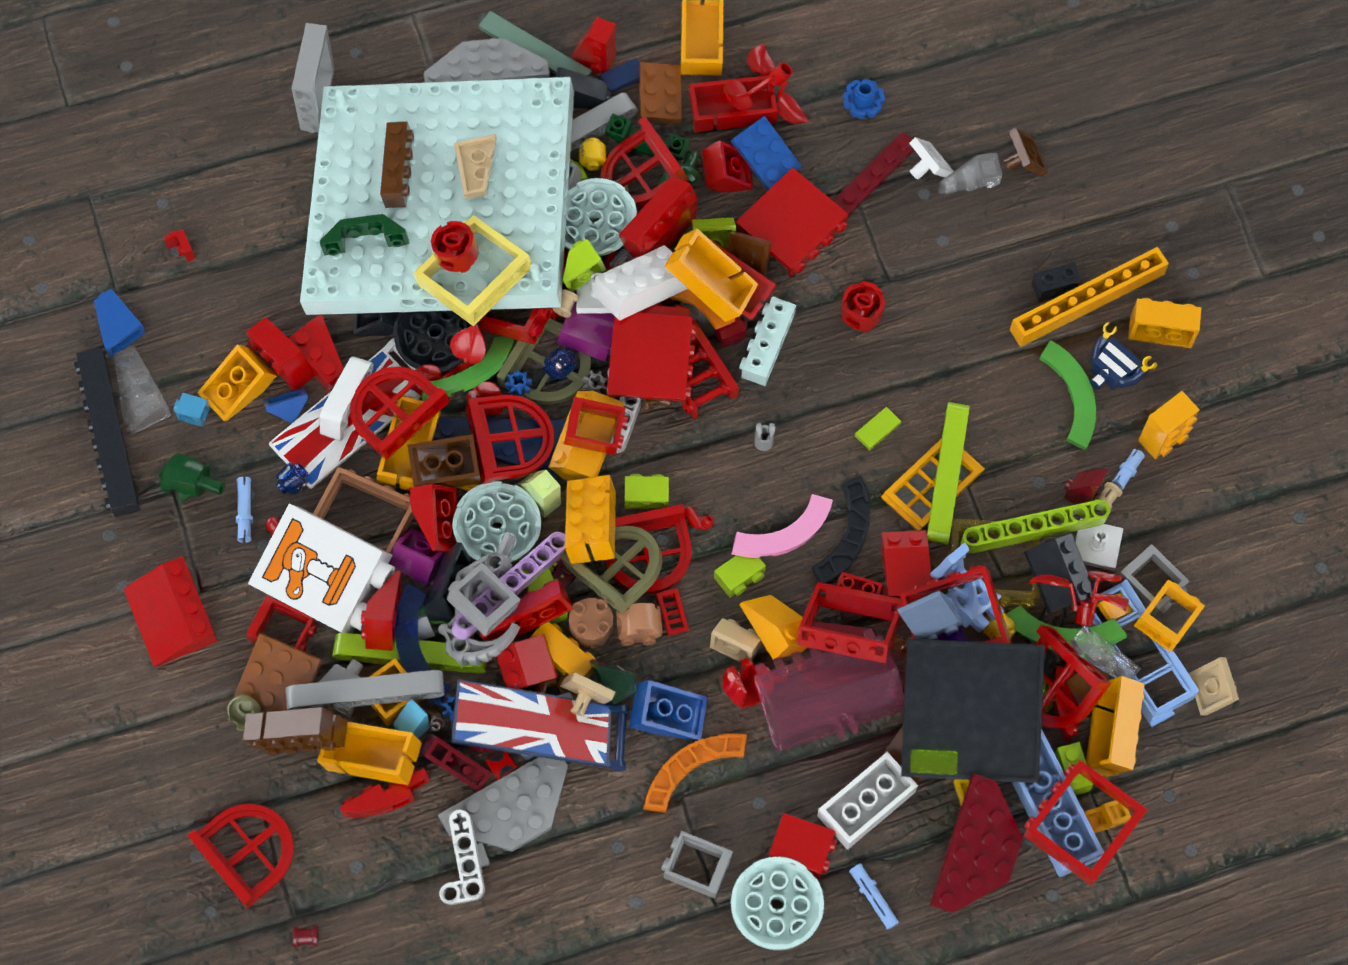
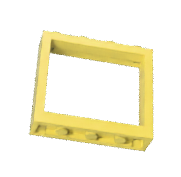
[414,215,532,326]

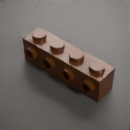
[380,121,414,208]

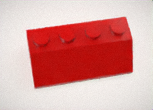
[480,580,574,642]

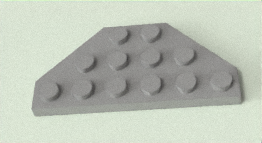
[424,38,550,83]
[438,757,568,852]

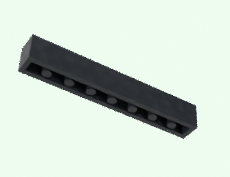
[74,347,141,517]

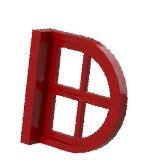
[601,116,689,208]
[350,367,450,461]
[466,395,554,484]
[604,504,692,594]
[1035,625,1112,728]
[187,804,294,909]

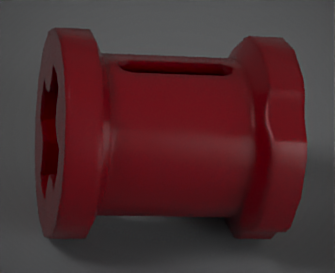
[293,926,319,948]

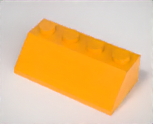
[548,391,625,480]

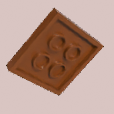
[234,633,322,712]

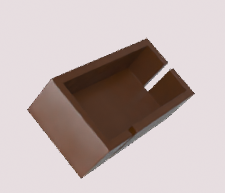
[243,707,348,756]

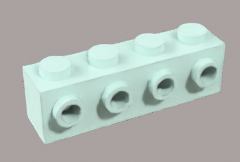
[739,296,796,386]

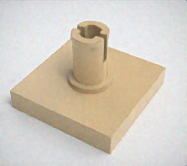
[1188,657,1239,716]
[561,673,615,717]

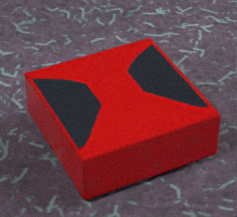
[486,751,517,781]

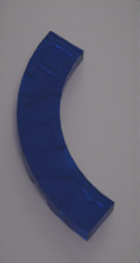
[395,583,451,706]

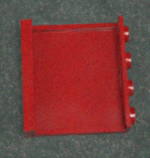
[736,168,849,278]
[607,313,697,406]

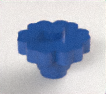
[842,79,885,119]

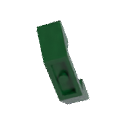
[605,113,690,160]
[320,214,409,256]

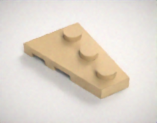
[454,134,497,200]

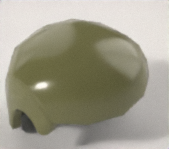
[227,694,261,731]

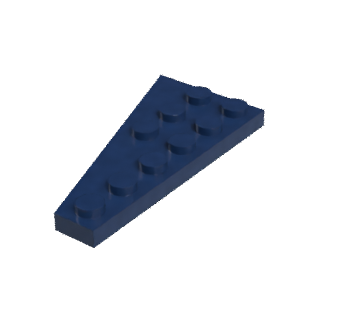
[434,418,566,480]

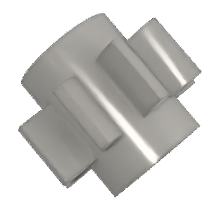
[581,370,608,394]

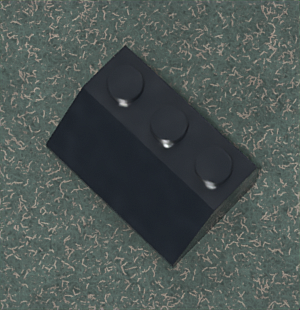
[353,312,399,336]
[1024,533,1094,614]
[423,542,472,622]

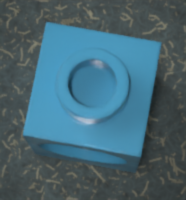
[174,393,210,427]

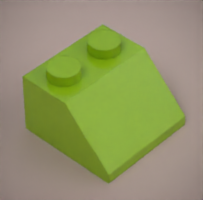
[692,218,736,250]
[563,239,606,292]

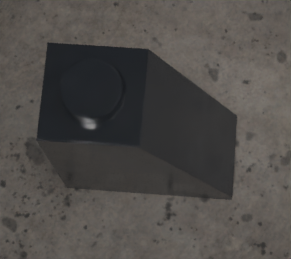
[556,67,611,109]

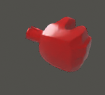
[722,658,788,709]

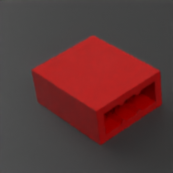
[768,813,838,879]

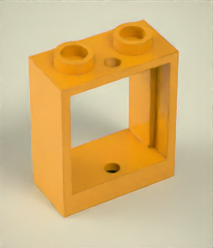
[1134,579,1205,653]

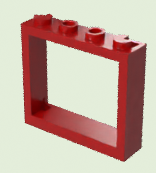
[478,263,566,345]
[900,565,1012,644]
[797,582,903,664]
[1024,760,1148,886]

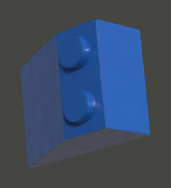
[629,680,708,741]

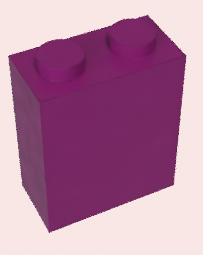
[557,302,614,362]

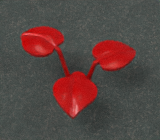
[724,44,809,123]
[408,324,503,415]
[1029,571,1129,626]

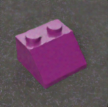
[388,528,446,584]

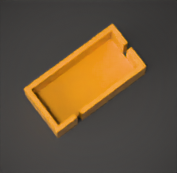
[681,0,723,76]
[664,228,758,322]
[376,396,441,491]
[565,475,616,564]
[1086,676,1144,777]
[317,722,422,785]

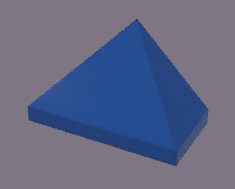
[263,387,308,423]

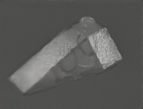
[114,345,171,434]

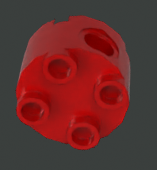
[431,221,479,273]
[841,281,885,332]

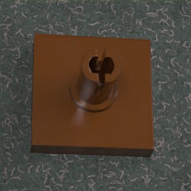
[1004,128,1048,177]
[727,231,772,277]

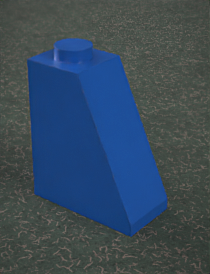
[94,289,145,358]

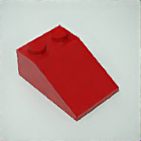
[409,484,457,552]
[881,530,932,599]
[361,571,402,651]

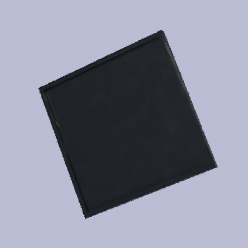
[901,639,1045,783]

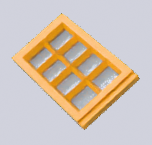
[881,438,985,531]

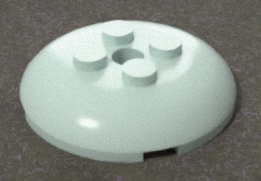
[565,178,637,256]
[453,481,541,565]
[731,857,824,950]

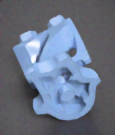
[930,543,1004,632]

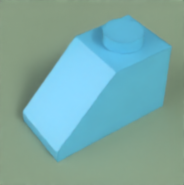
[393,699,430,738]

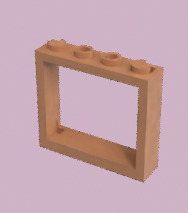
[313,467,414,554]

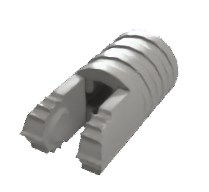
[754,423,775,451]

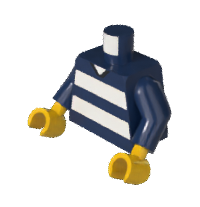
[1090,322,1157,390]

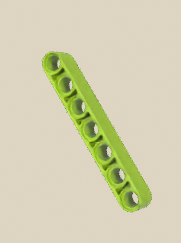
[927,402,970,545]
[961,500,1111,554]
[332,633,487,674]

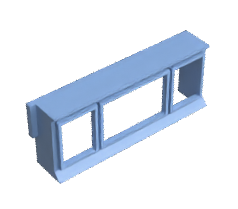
[1087,579,1199,727]

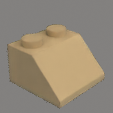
[710,618,762,663]

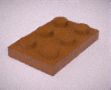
[639,62,682,123]

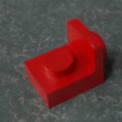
[163,229,195,262]

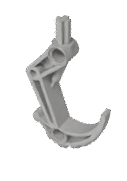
[438,533,520,666]

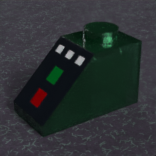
[589,659,638,704]

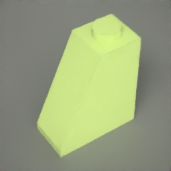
[517,470,561,518]

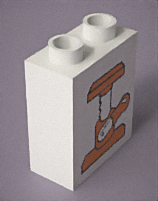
[248,504,395,634]

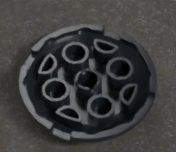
[393,311,479,372]

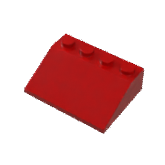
[618,176,697,260]
[123,556,218,668]

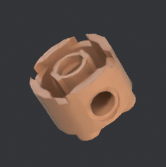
[569,598,613,648]
[616,603,663,646]

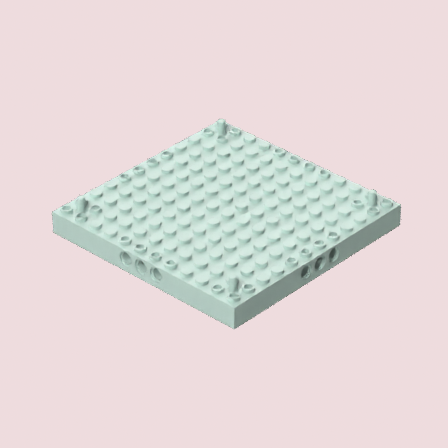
[300,77,574,315]

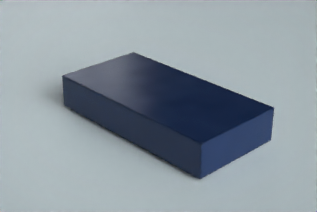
[600,58,640,94]

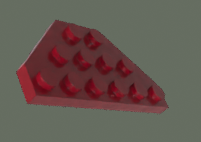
[930,773,1023,913]

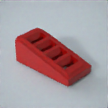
[655,588,690,636]

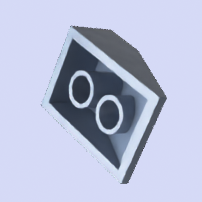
[897,591,963,640]

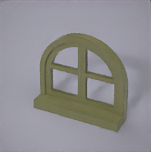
[496,318,591,405]
[560,526,662,614]

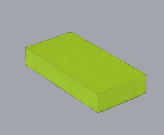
[855,407,901,451]

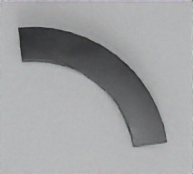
[811,476,870,584]

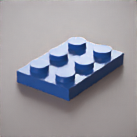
[731,116,802,191]

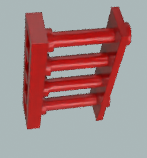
[682,320,739,419]

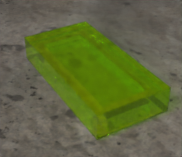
[910,749,958,775]

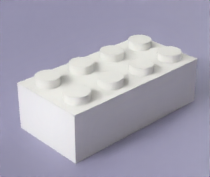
[594,245,688,321]
[817,752,918,850]

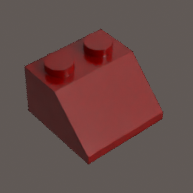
[702,141,753,193]
[497,634,558,690]

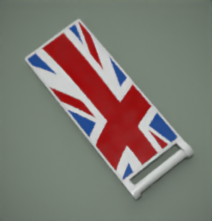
[269,338,422,489]

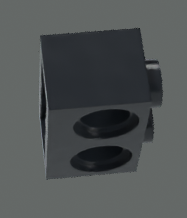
[1032,262,1082,302]

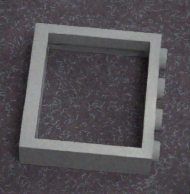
[292,23,335,133]

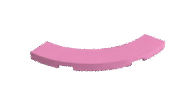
[731,494,833,558]

